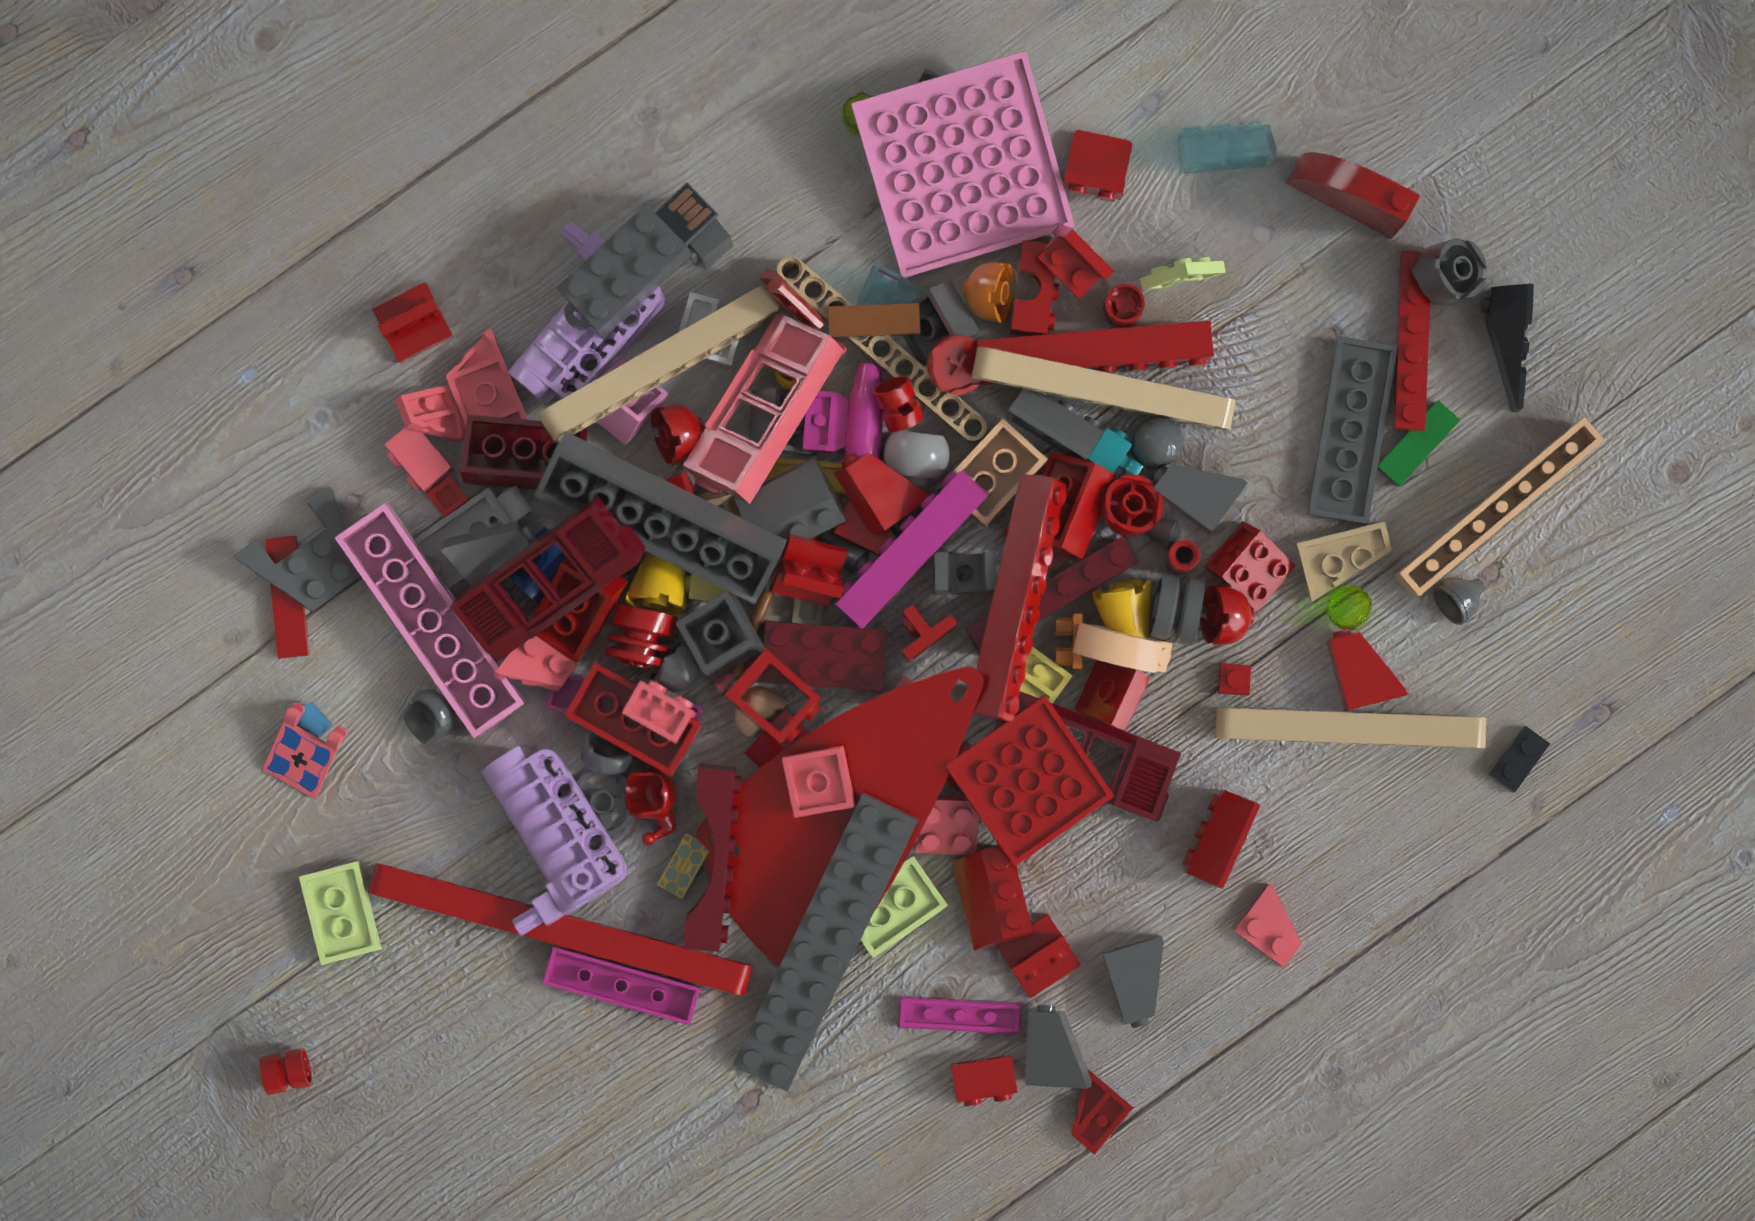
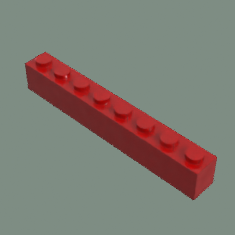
[977,321,1214,385]
[973,473,1066,723]

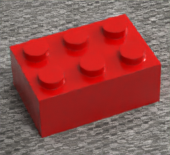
[533,558,628,663]

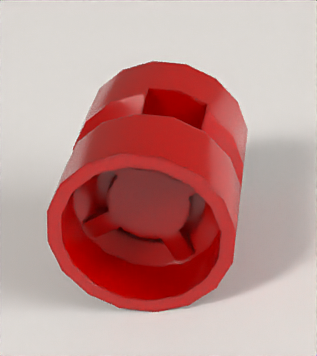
[1103,284,1145,328]
[873,376,924,432]
[259,1047,312,1096]

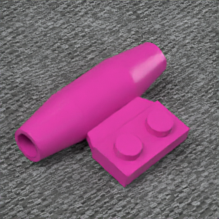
[802,364,884,459]

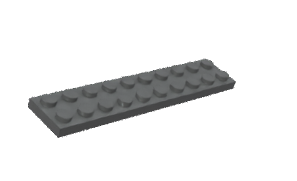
[733,792,918,1091]

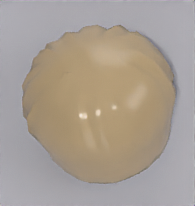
[735,685,786,738]

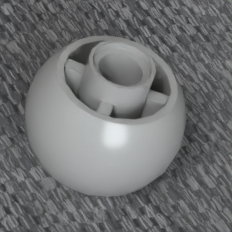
[884,431,950,486]

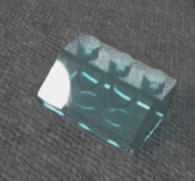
[1177,121,1277,174]

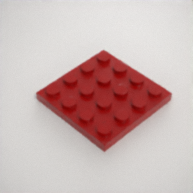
[945,695,1114,867]

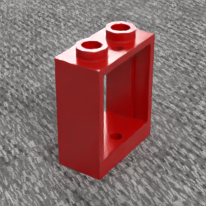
[725,649,821,746]

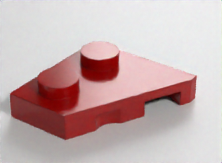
[1071,1069,1134,1155]

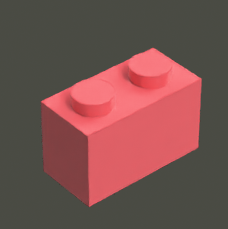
[384,427,455,493]

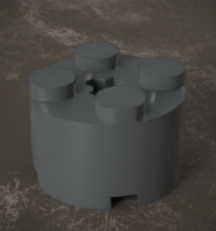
[1412,238,1487,305]

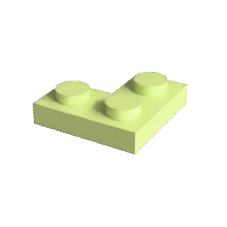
[1140,257,1226,290]

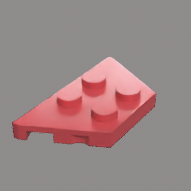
[446,328,529,426]

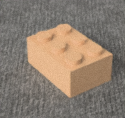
[940,418,1048,529]

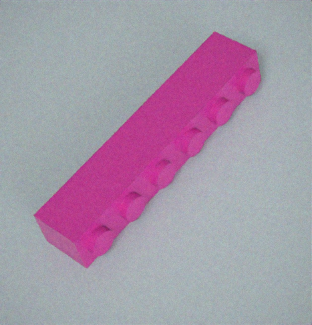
[836,470,989,629]

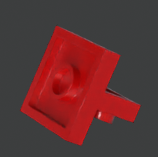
[1036,224,1114,300]
[372,282,454,364]
[770,534,848,607]
[902,604,958,663]
[1074,660,1150,731]
[997,914,1081,999]

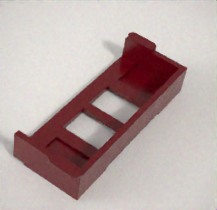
[450,496,646,662]
[993,691,1181,822]

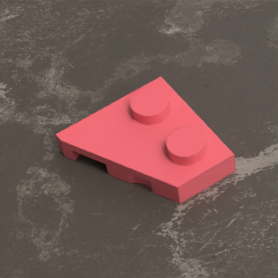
[395,385,465,443]
[493,636,577,692]

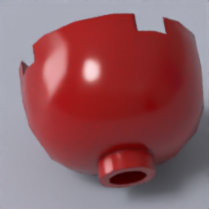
[651,404,706,466]
[1101,474,1163,537]
[1200,585,1255,645]

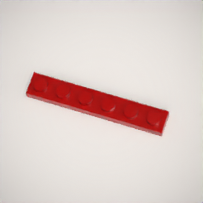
[1393,251,1430,432]

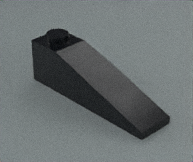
[1481,284,1534,413]

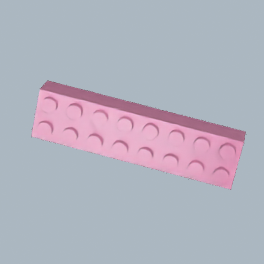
[335,503,527,738]

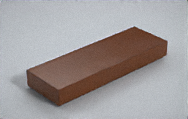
[828,303,920,338]

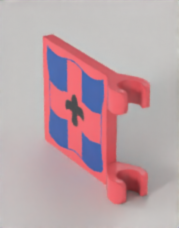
[262,702,347,799]

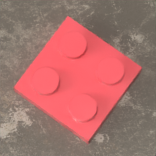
[782,745,856,818]
[916,794,978,855]

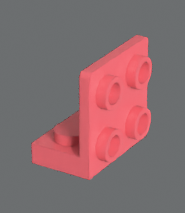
[622,679,697,743]

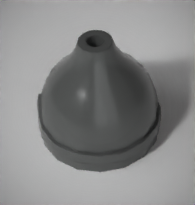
[1433,578,1484,625]

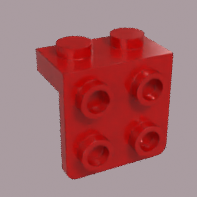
[1063,130,1132,202]

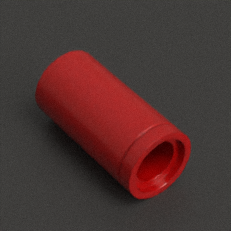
[1164,540,1200,575]

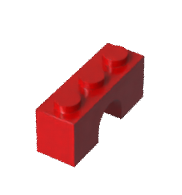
[1010,240,1060,336]

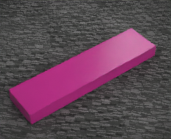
[898,996,1022,1034]

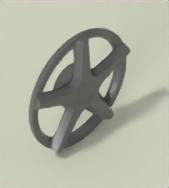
[569,771,633,836]

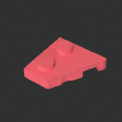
[1234,884,1302,967]

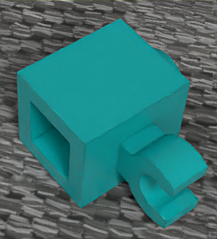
[1086,428,1143,475]

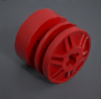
[605,604,677,669]

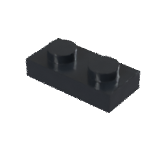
[1488,726,1550,793]

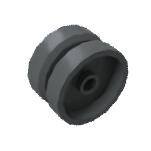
[1150,573,1205,646]

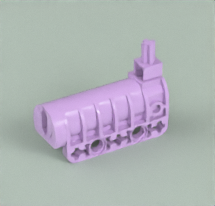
[507,220,666,406]
[481,746,628,936]

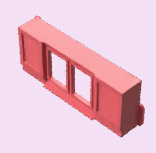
[683,313,846,504]

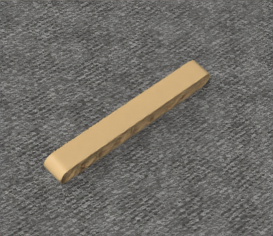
[777,256,987,444]
[538,284,783,443]
[972,347,1236,430]
[1215,708,1486,748]

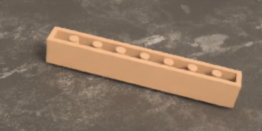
[1394,417,1604,599]

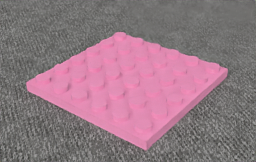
[851,51,1075,279]

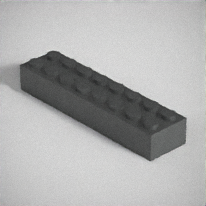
[534,431,787,604]

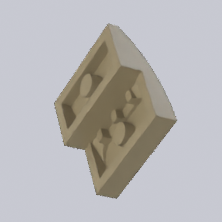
[763,561,824,625]

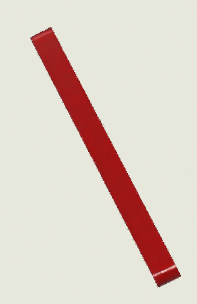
[367,863,753,996]

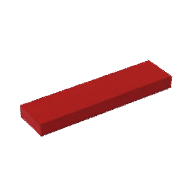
[266,535,310,659]

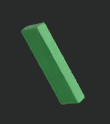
[1378,400,1460,487]

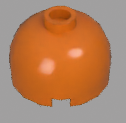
[962,262,1015,323]

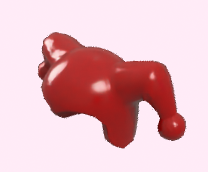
[624,765,677,846]

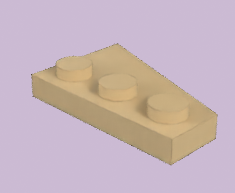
[1295,521,1392,603]

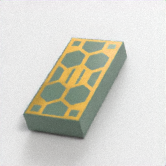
[656,832,709,900]

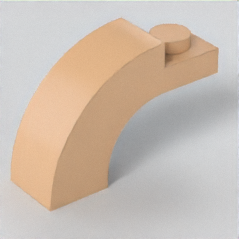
[1073,623,1173,673]

